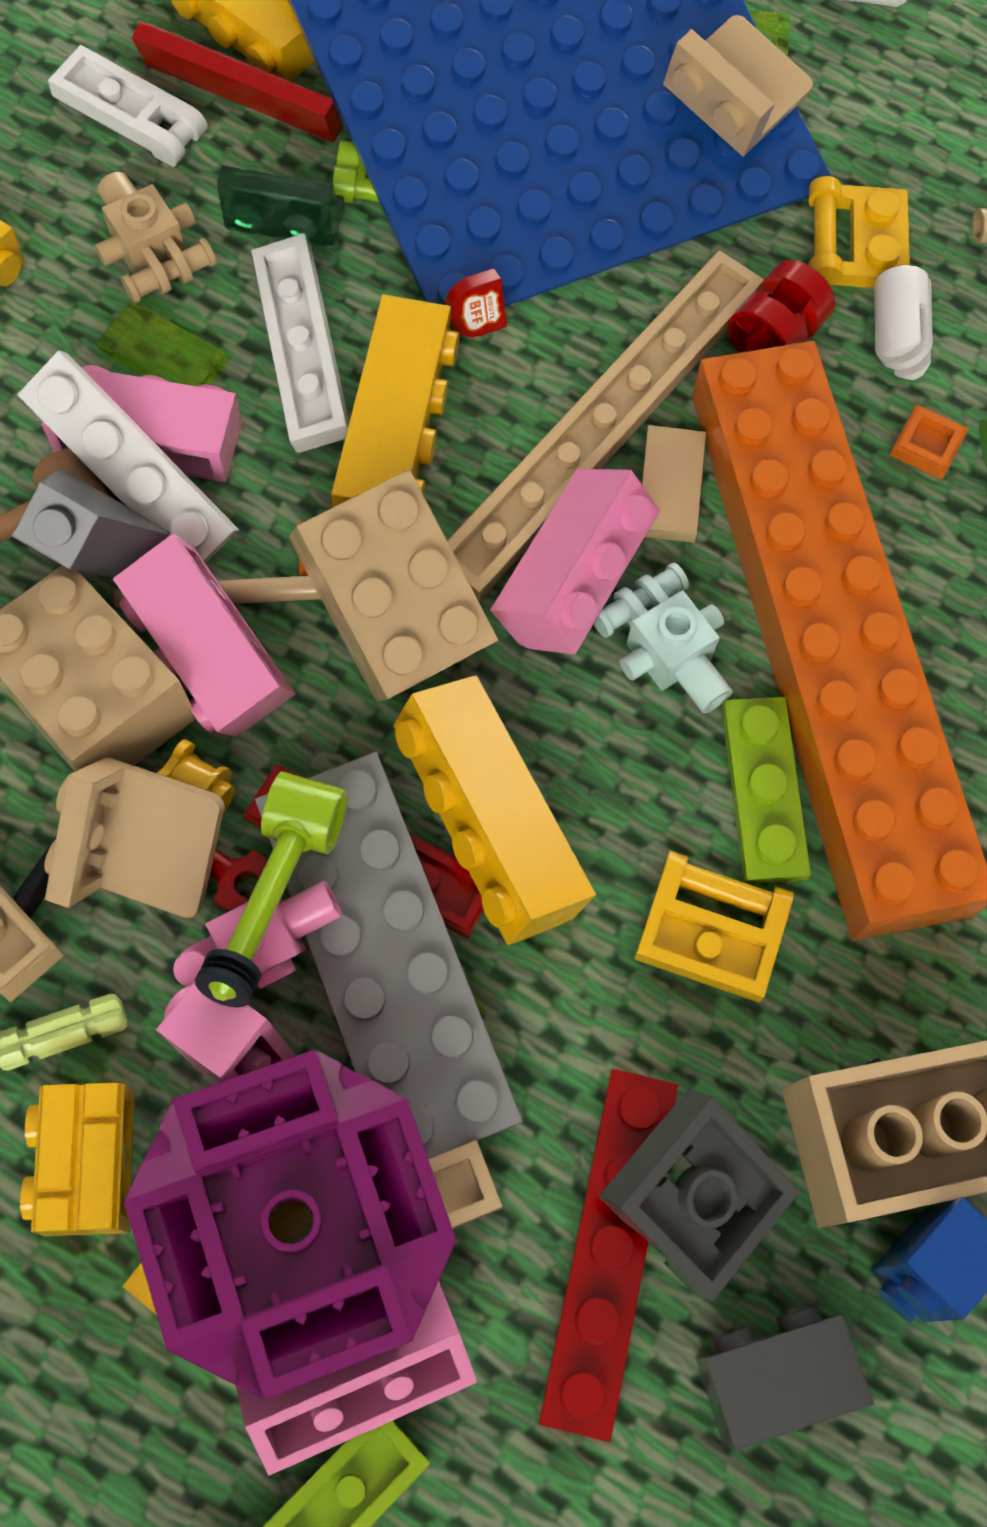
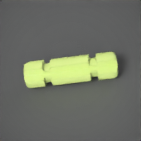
[0,993,127,1071]

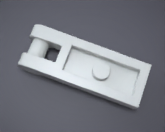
[48,44,208,167]

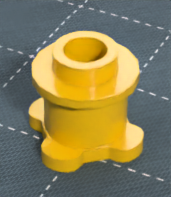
[157,739,236,814]

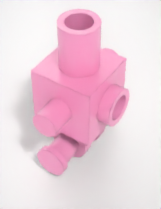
[173,880,342,989]

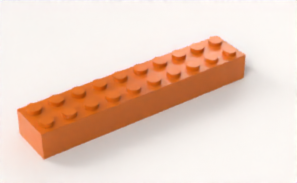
[692,341,987,941]

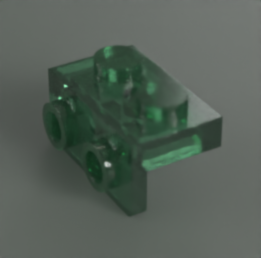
[216,165,345,248]

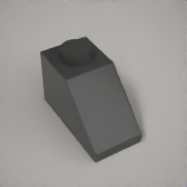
[12,468,170,580]

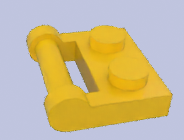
[809,176,910,288]
[634,851,794,1003]

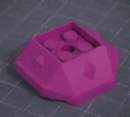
[124,1050,456,1400]

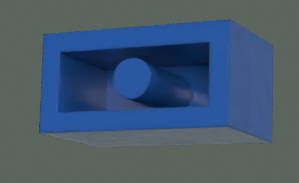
[871,1197,987,1322]

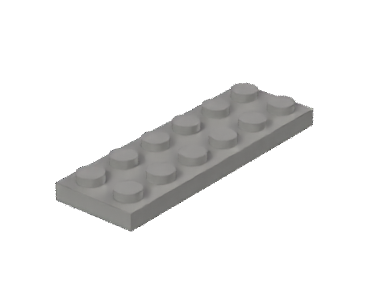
[255,751,523,1159]

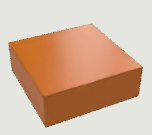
[890,404,969,480]

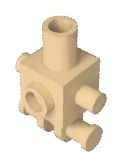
[94,172,217,304]

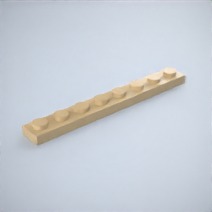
[447,250,764,603]

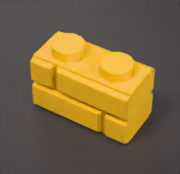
[20,1083,135,1236]

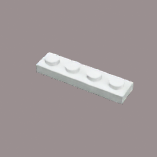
[251,233,349,453]
[17,350,239,564]

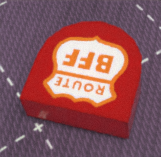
[445,268,507,337]

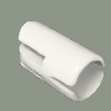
[874,265,933,380]

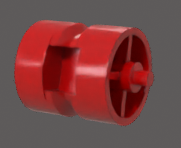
[727,260,835,353]

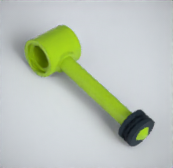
[195,771,348,1008]

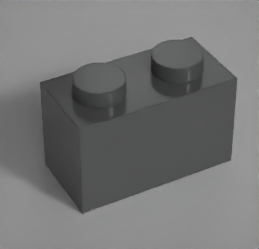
[696,1305,874,1450]

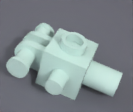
[594,563,733,714]

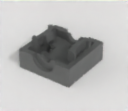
[598,1088,800,1302]

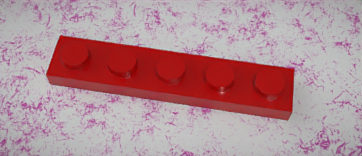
[538,1068,679,1443]

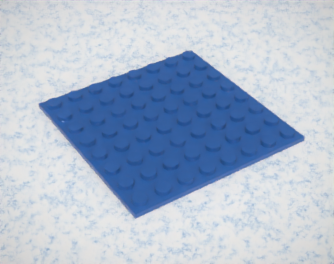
[288,0,832,326]

